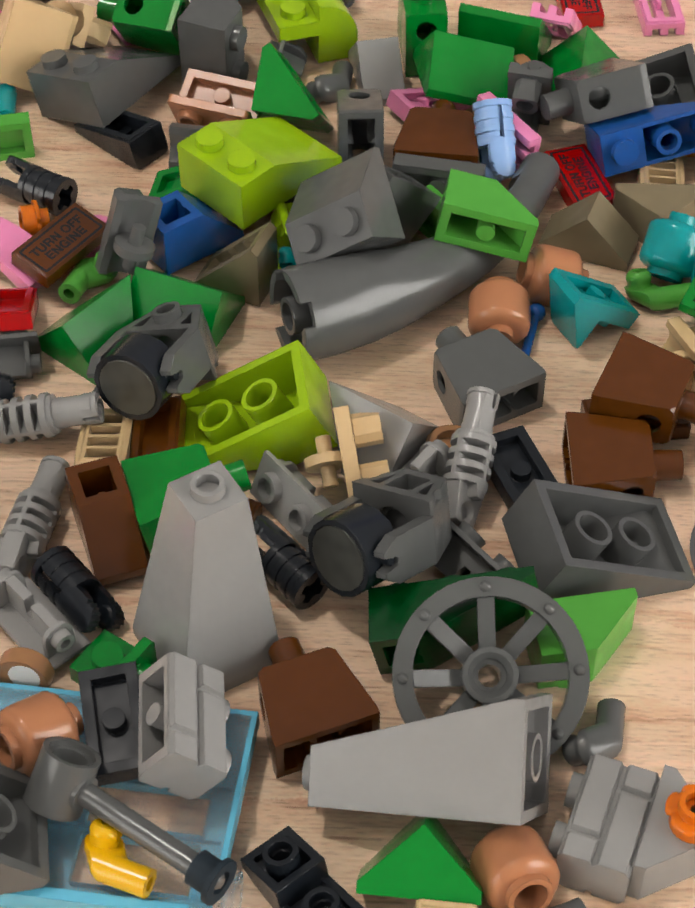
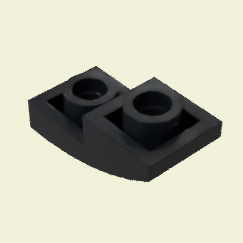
[240,826,364,908]

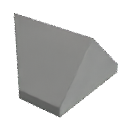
[329,381,438,475]

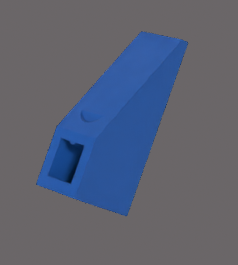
[584,102,695,177]

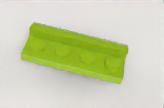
[256,0,358,63]

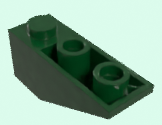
[368,566,540,675]

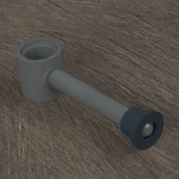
[23,736,237,906]

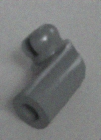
[306,60,353,104]
[562,698,626,766]

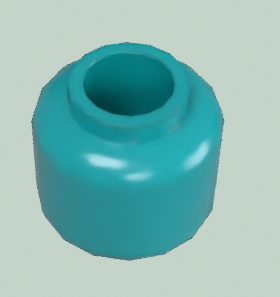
[639,211,695,284]

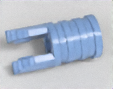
[472,98,517,183]

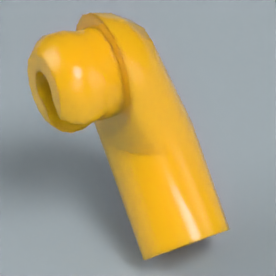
[84,818,157,899]

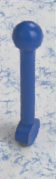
[521,303,546,356]

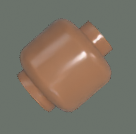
[516,243,589,308]
[468,276,531,344]
[0,691,84,777]
[469,825,561,908]

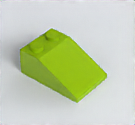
[177,116,342,230]
[182,340,338,471]

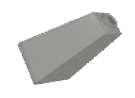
[133,460,279,692]
[302,693,553,826]

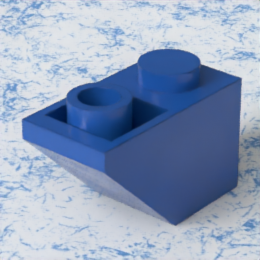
[151,190,244,274]

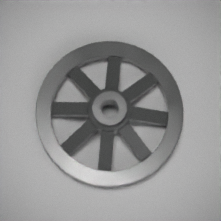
[392,576,590,755]

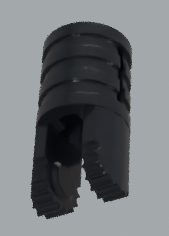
[0,155,78,216]
[253,514,328,610]
[31,546,125,633]

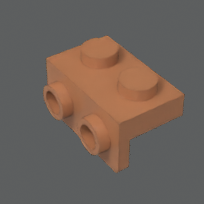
[167,68,261,126]

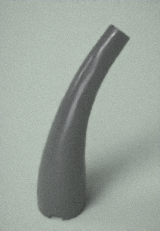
[270,152,560,360]

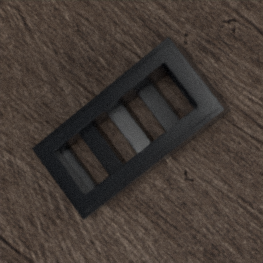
[74,110,168,170]

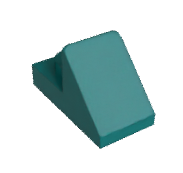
[549,268,640,348]

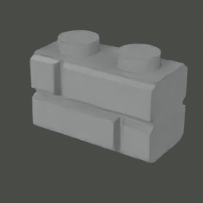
[138,651,232,800]
[548,754,661,904]

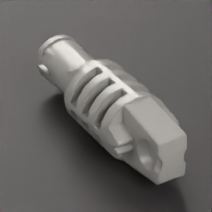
[443,386,500,529]
[0,391,104,444]
[0,455,70,577]

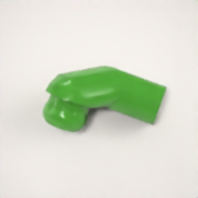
[58,252,118,304]
[624,268,691,311]

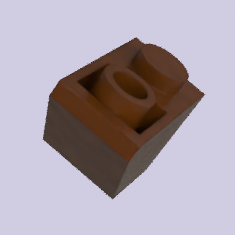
[65,455,148,586]

